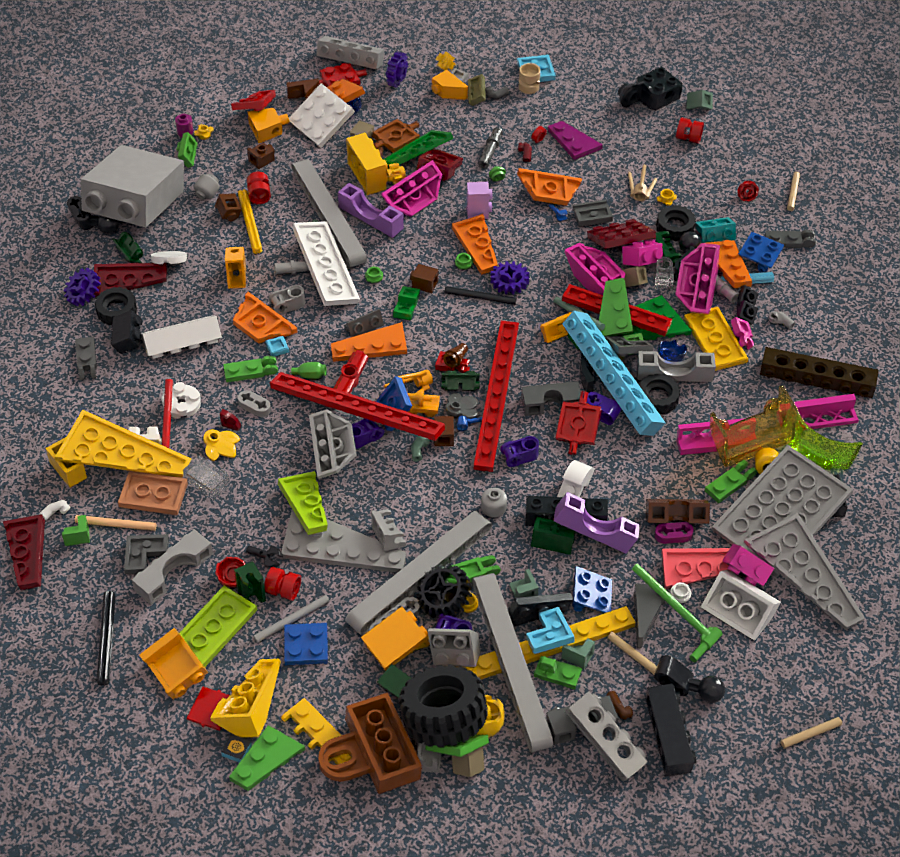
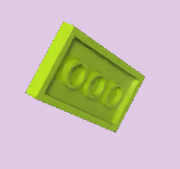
[180,586,257,667]

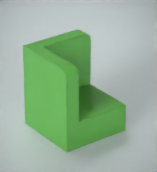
[62,515,90,546]

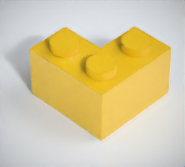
[46,437,87,487]

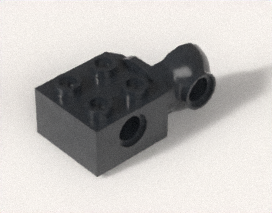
[618,66,683,111]

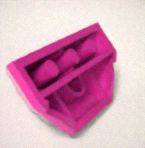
[381,160,442,217]
[565,243,625,295]
[675,243,720,314]

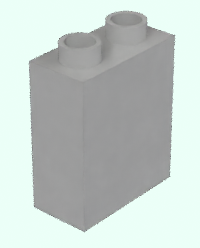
[81,145,184,227]

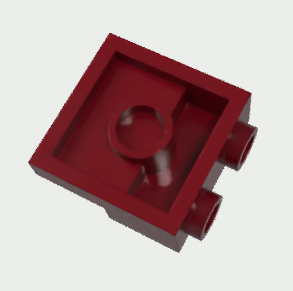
[417,148,463,181]

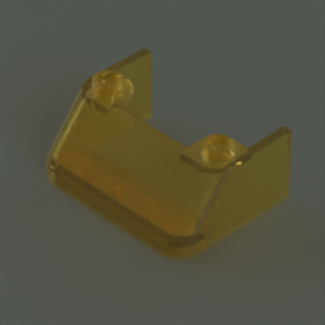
[710,385,798,467]

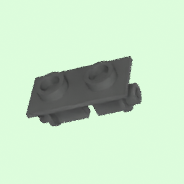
[344,309,384,337]

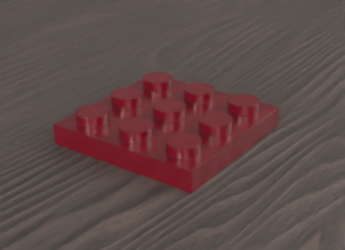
[587,219,656,249]

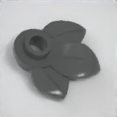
[445,393,479,418]

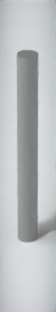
[253,595,330,643]

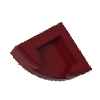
[220,409,241,431]

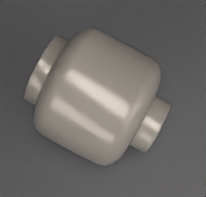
[194,173,220,200]
[481,488,507,518]

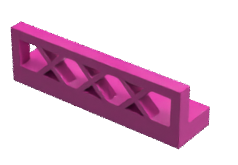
[777,394,859,433]
[676,418,758,455]

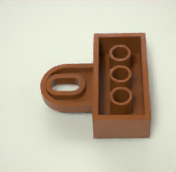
[318,692,422,794]

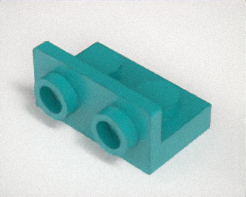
[695,217,736,243]

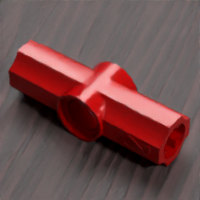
[333,350,368,394]

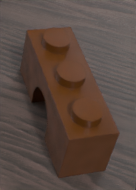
[645,499,710,524]

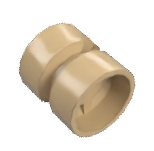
[519,63,540,94]

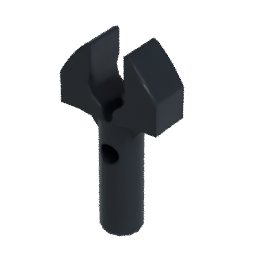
[246,546,283,568]

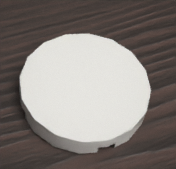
[151,251,187,264]

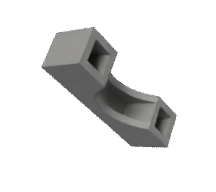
[636,351,716,382]
[132,529,213,605]

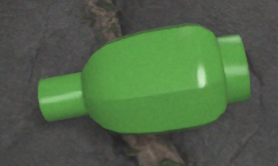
[291,362,327,379]

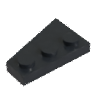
[508,593,573,627]

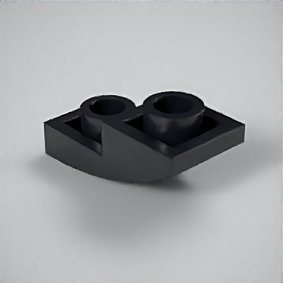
[737,285,759,325]
[580,353,596,393]

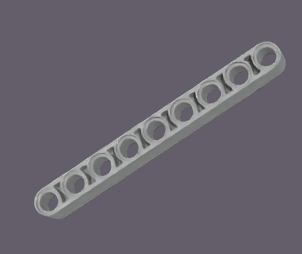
[292,159,367,268]
[345,511,492,635]
[472,573,553,753]

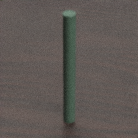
[554,297,605,331]

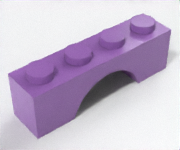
[338,183,404,238]
[554,492,639,554]

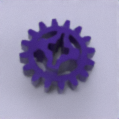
[386,51,408,88]
[490,261,529,295]
[64,268,101,307]

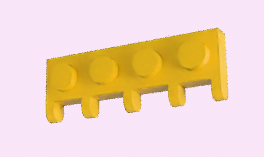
[281,698,351,765]

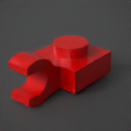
[435,351,470,373]

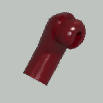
[518,142,532,162]

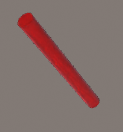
[162,379,173,448]

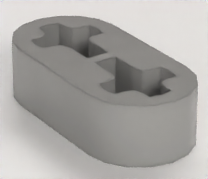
[238,390,271,417]

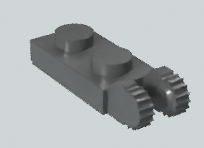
[765,230,816,248]
[75,336,97,380]

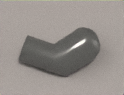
[485,86,509,99]

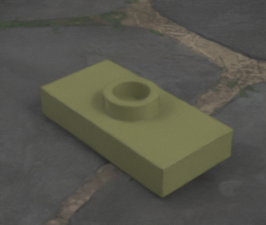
[468,74,486,106]

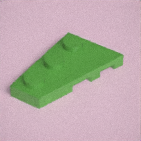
[599,278,633,336]
[229,725,305,791]

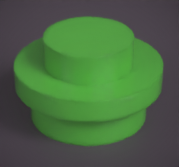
[489,166,506,181]
[455,253,473,269]
[365,266,383,283]

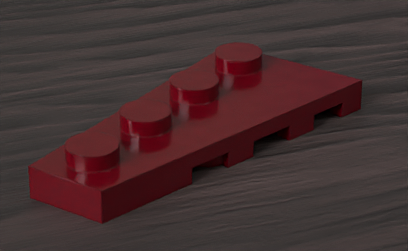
[94,263,168,297]
[3,514,45,590]

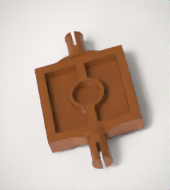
[372,119,420,153]

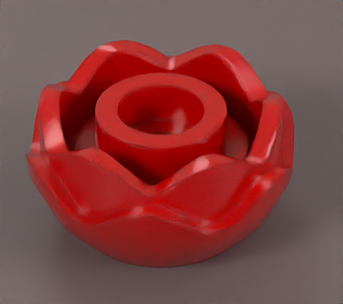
[737,181,759,202]

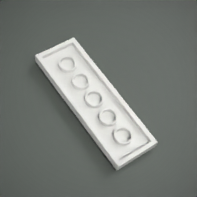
[292,221,360,306]

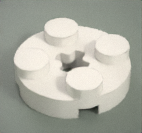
[161,382,201,418]

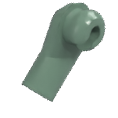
[411,436,430,462]

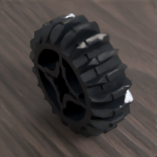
[416,563,473,618]

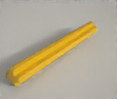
[238,189,262,254]

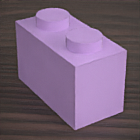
[467,182,492,219]

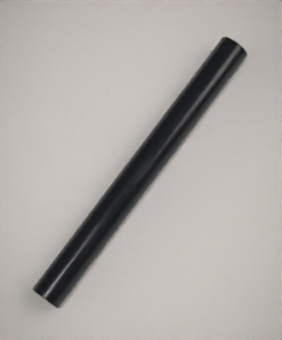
[444,286,517,305]

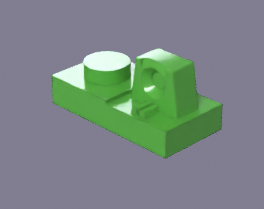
[176,132,198,168]
[534,656,582,690]

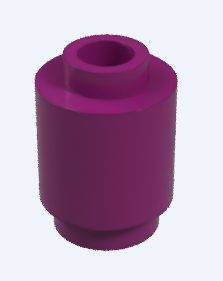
[175,113,194,138]

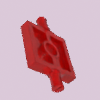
[319,63,367,87]
[555,391,602,455]

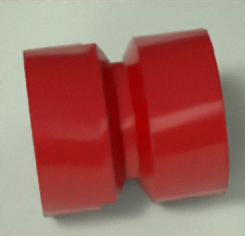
[676,117,704,144]
[246,171,271,204]
[264,567,302,601]

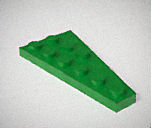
[568,295,692,349]

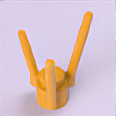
[384,369,433,394]

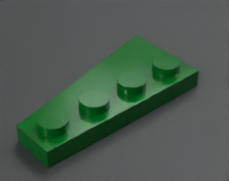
[383,130,454,167]

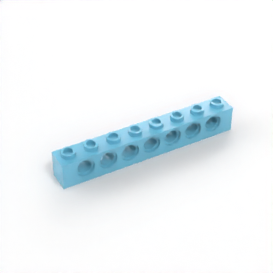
[562,311,665,436]

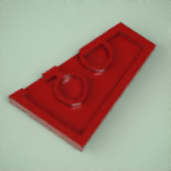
[231,90,276,111]

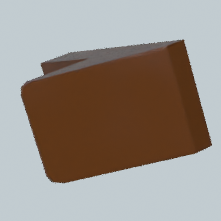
[286,78,319,100]

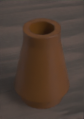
[443,343,468,367]

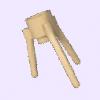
[628,165,657,201]

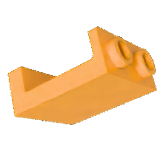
[361,607,430,671]
[139,628,209,699]

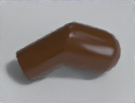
[606,691,633,720]

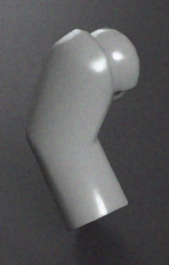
[768,311,796,330]

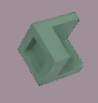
[687,90,713,110]
[510,569,539,598]
[562,638,595,669]

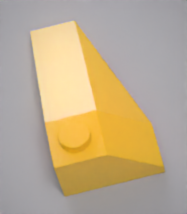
[211,659,281,737]

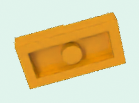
[540,312,572,343]

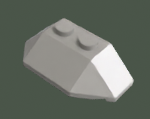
[309,409,357,479]

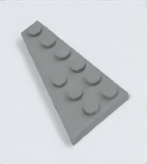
[281,509,406,573]
[744,513,865,630]

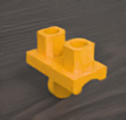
[408,389,440,417]

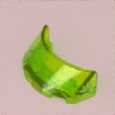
[780,405,863,470]

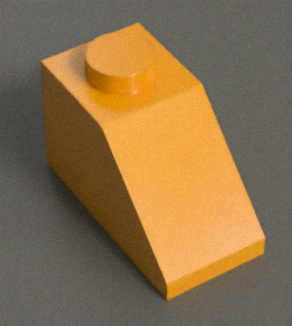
[431,70,468,100]

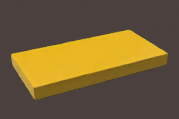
[684,307,748,371]

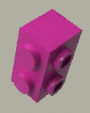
[622,239,663,266]
[722,544,775,586]

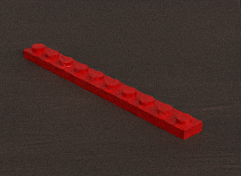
[473,320,519,472]
[270,372,445,441]

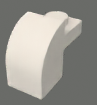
[557,460,595,497]

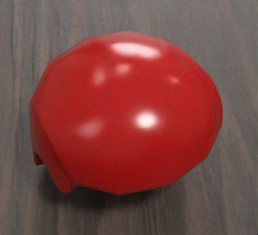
[215,557,245,588]

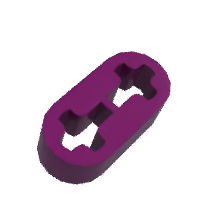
[654,522,693,544]

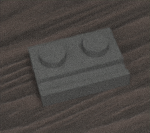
[572,199,613,227]

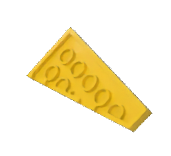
[55,410,191,478]

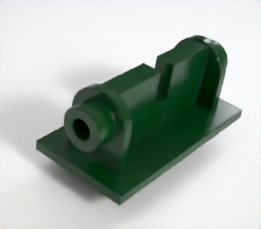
[112,232,143,263]
[441,371,480,391]

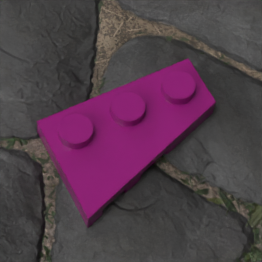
[548,121,603,160]

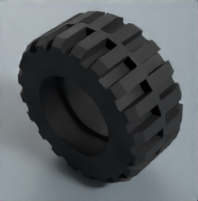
[399,664,488,748]

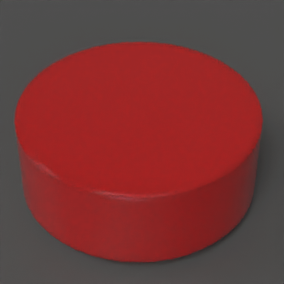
[531,126,547,143]

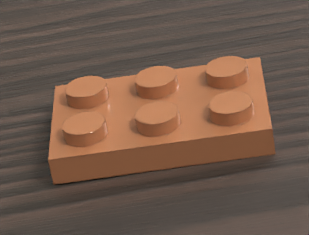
[118,471,188,515]

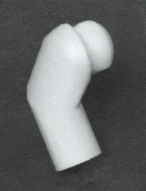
[39,500,70,521]

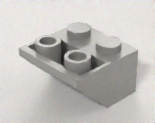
[428,628,481,667]

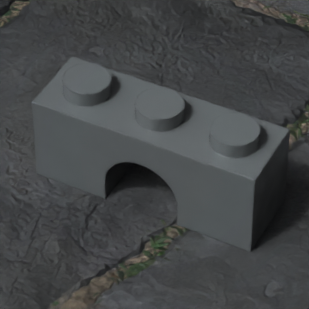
[521,381,581,416]
[546,696,618,745]

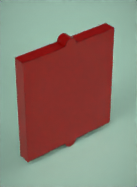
[187,687,230,731]

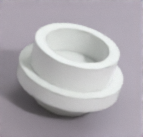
[670,582,691,603]

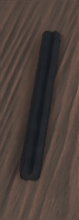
[97,591,116,686]

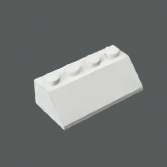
[141,315,222,358]

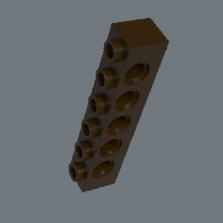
[760,347,879,398]

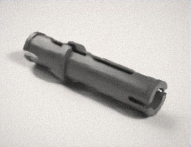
[478,128,503,169]

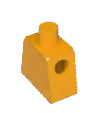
[247,108,289,143]
[225,247,246,289]

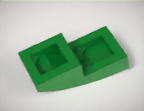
[393,286,420,321]

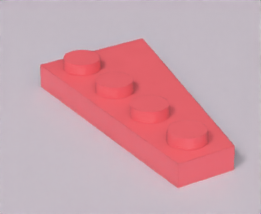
[661,548,733,589]

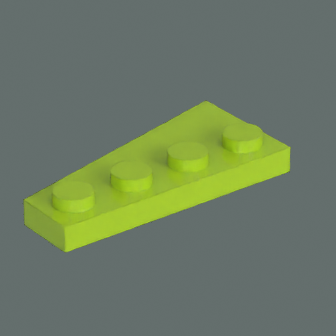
[278,471,328,535]

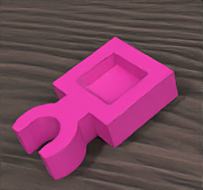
[731,317,754,350]

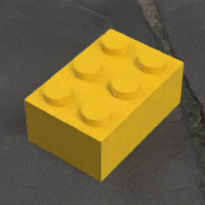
[346,133,388,195]

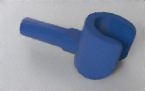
[549,204,567,221]
[457,416,482,431]

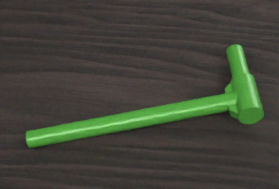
[632,564,722,662]

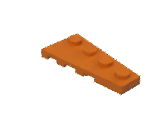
[452,214,498,275]
[707,240,752,288]
[331,322,407,362]

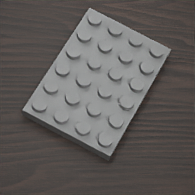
[712,445,853,577]

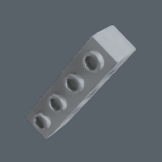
[316,36,385,69]
[565,691,647,782]

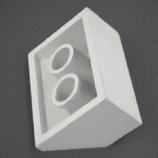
[701,570,781,640]

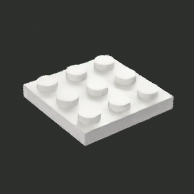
[289,83,355,148]

